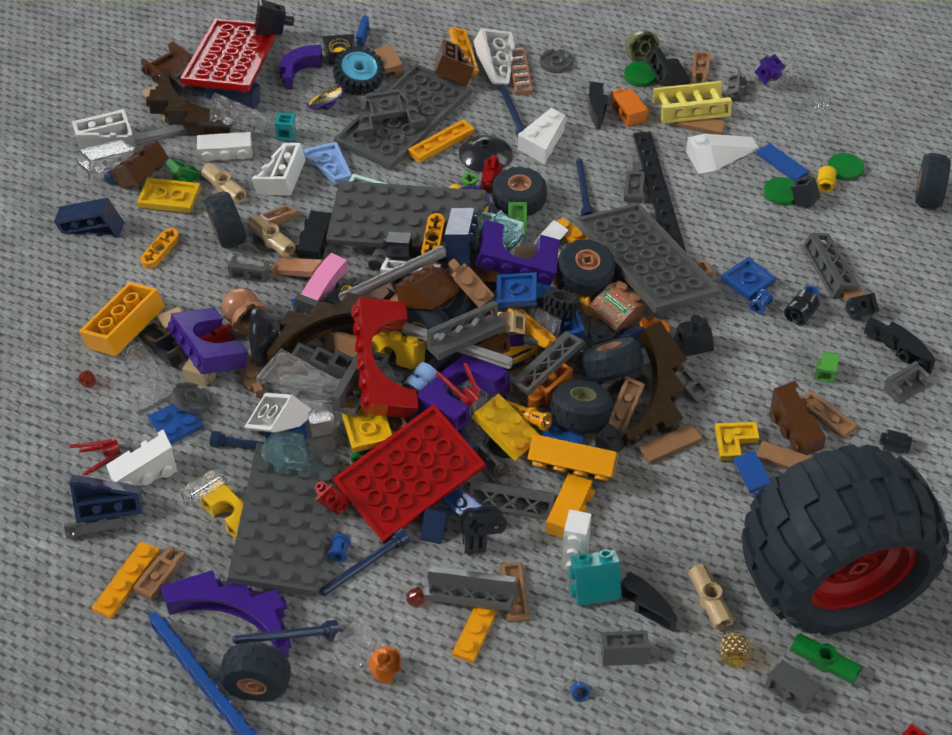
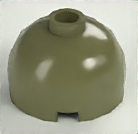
[625,29,660,62]

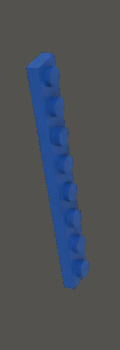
[148,611,258,735]

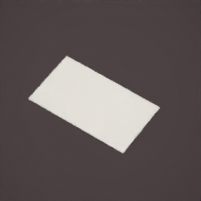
[533,220,568,245]

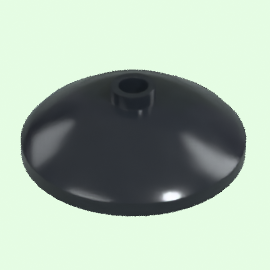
[459,135,512,172]
[249,307,278,367]

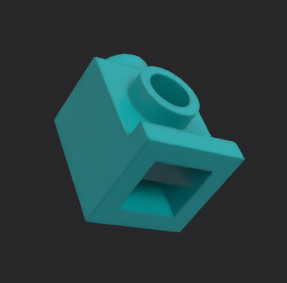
[274,112,297,141]

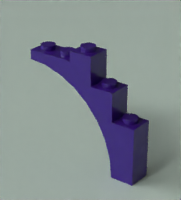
[161,570,292,658]

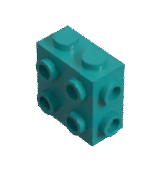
[568,550,621,606]

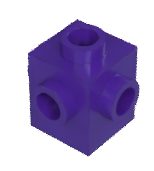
[755,54,786,85]

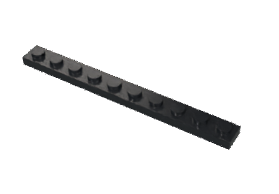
[633,131,687,253]

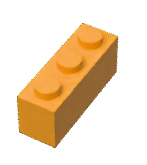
[546,473,595,539]

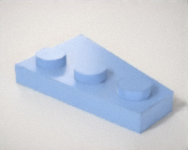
[303,142,352,185]

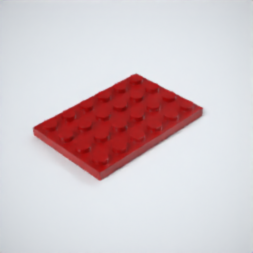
[332,404,486,544]

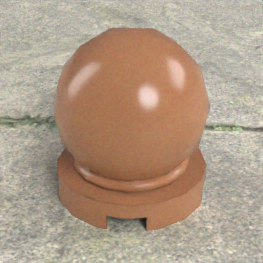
[221,288,269,337]

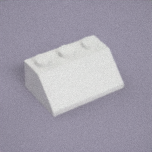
[244,393,311,433]

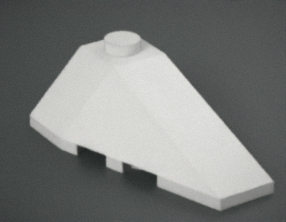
[474,28,515,86]
[686,134,759,175]

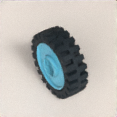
[333,46,384,95]

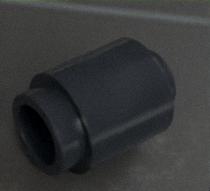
[879,429,912,454]

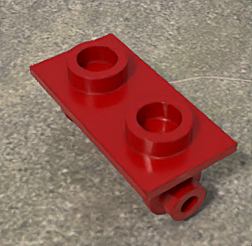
[480,155,503,192]
[198,324,236,343]
[315,482,351,515]

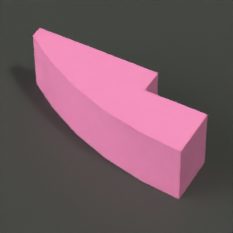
[302,253,348,302]

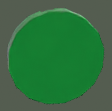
[624,62,657,87]
[828,153,864,181]
[764,177,795,206]

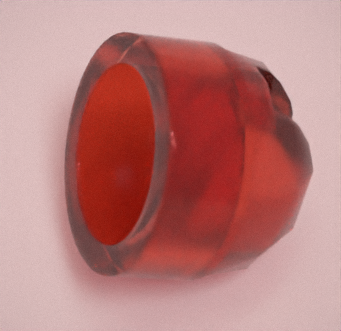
[78,370,96,388]
[406,587,425,606]

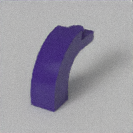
[279,45,323,90]

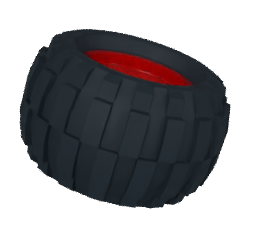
[741,445,950,635]

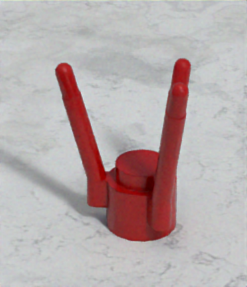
[436,363,481,407]
[69,438,120,476]

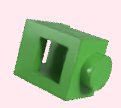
[814,351,840,384]

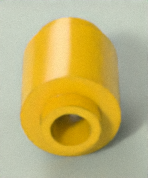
[817,166,837,193]

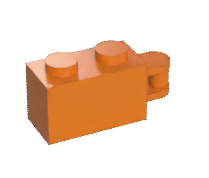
[611,88,649,127]
[528,359,573,409]

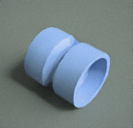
[403,362,438,395]

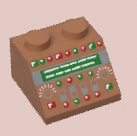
[588,281,647,331]

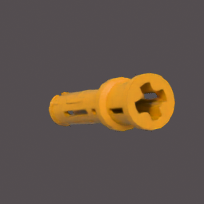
[505,399,553,431]

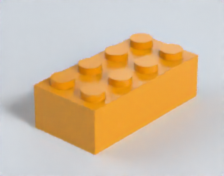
[79,282,165,357]
[527,434,619,482]

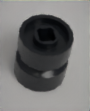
[784,290,820,326]

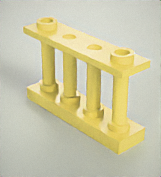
[653,81,732,124]

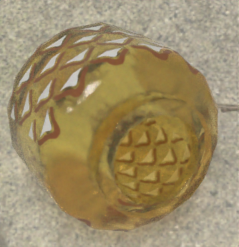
[720,632,750,668]

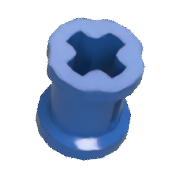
[749,289,773,315]
[327,534,351,562]

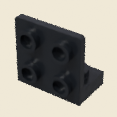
[647,47,691,87]

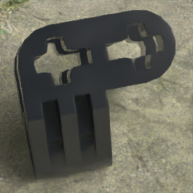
[460,506,507,554]

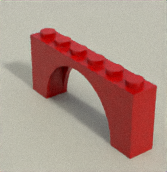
[351,297,418,418]

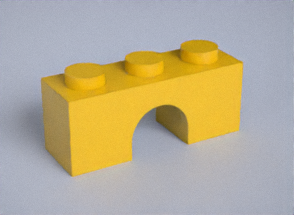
[372,331,426,370]
[199,480,244,540]

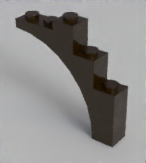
[146,68,232,136]
[266,292,386,368]
[624,321,688,447]

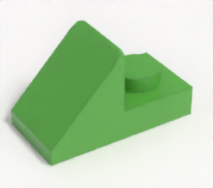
[508,202,527,240]

